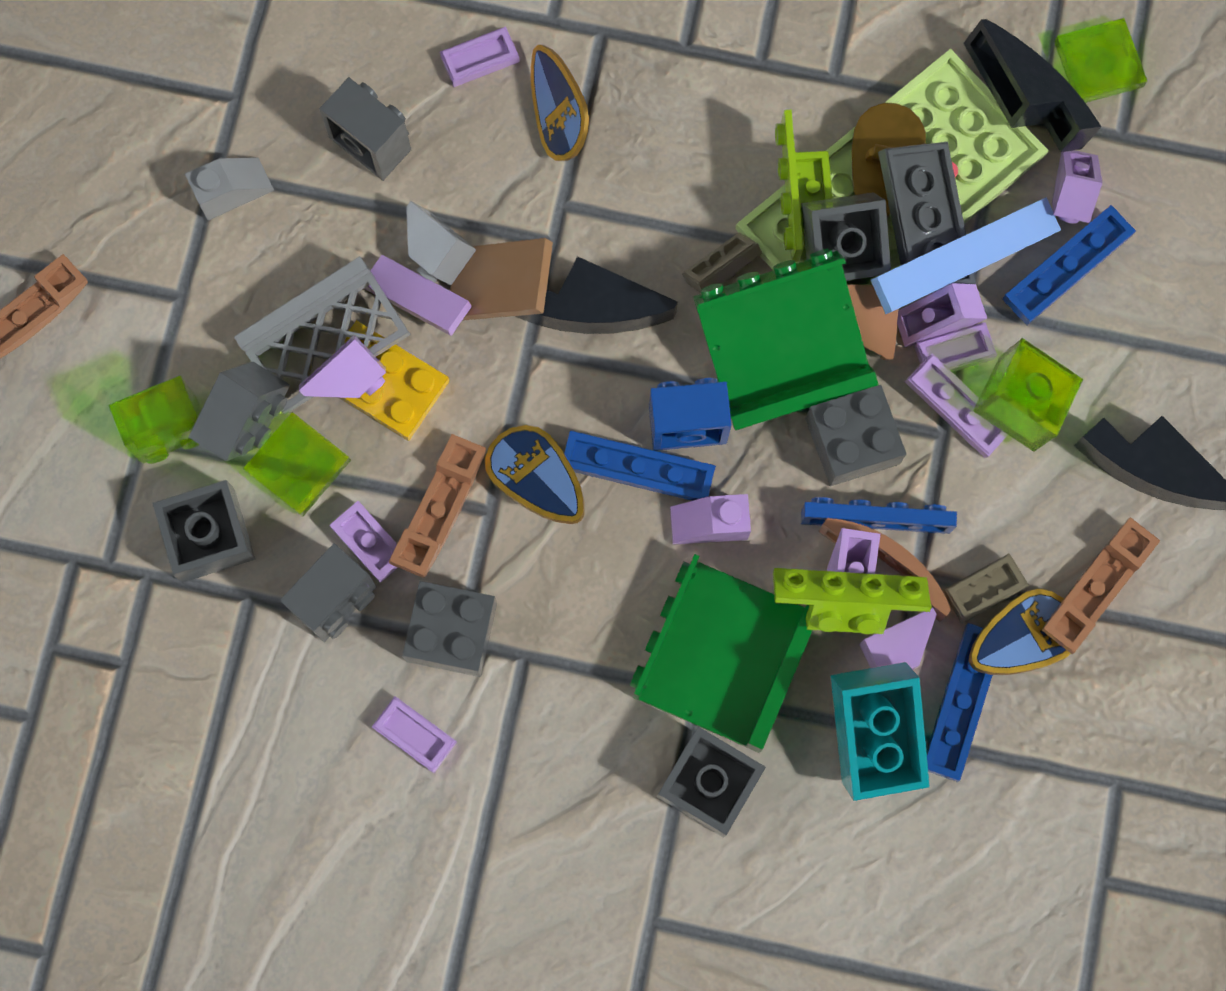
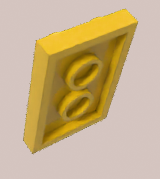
[333,320,450,441]

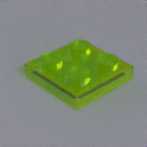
[1054,18,1148,103]
[243,412,351,517]

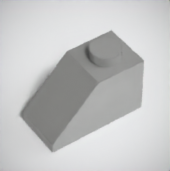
[185,158,274,220]
[407,201,476,285]

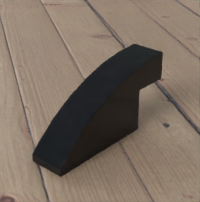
[963,19,1102,152]
[514,256,678,334]
[1074,415,1226,510]

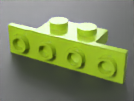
[775,109,833,262]
[773,568,931,634]

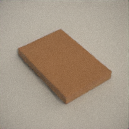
[450,238,553,321]

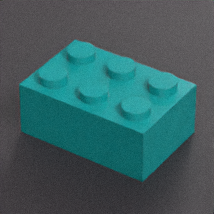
[830,662,930,801]

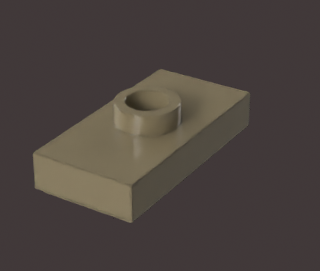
[682,233,762,293]
[943,553,1029,624]

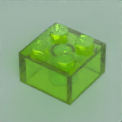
[973,338,1083,452]
[108,375,201,464]

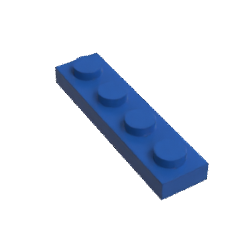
[1002,205,1136,325]
[564,431,716,501]
[801,497,957,534]
[926,623,993,782]

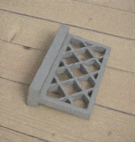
[234,256,411,415]

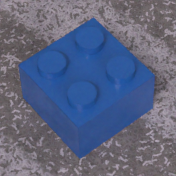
[649,378,732,451]

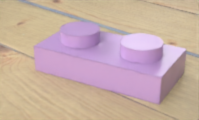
[329,501,398,583]

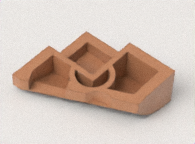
[848,285,898,360]

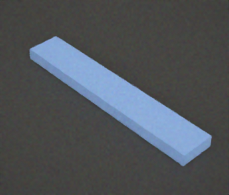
[871,197,1061,314]

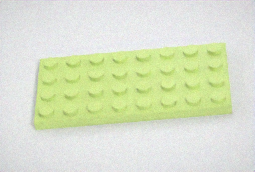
[735,49,1049,285]

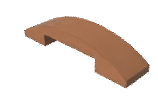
[0,254,88,359]
[389,434,486,578]
[1042,517,1160,654]
[818,518,951,622]

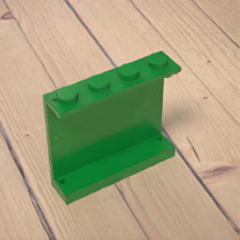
[693,249,879,431]
[629,554,813,753]

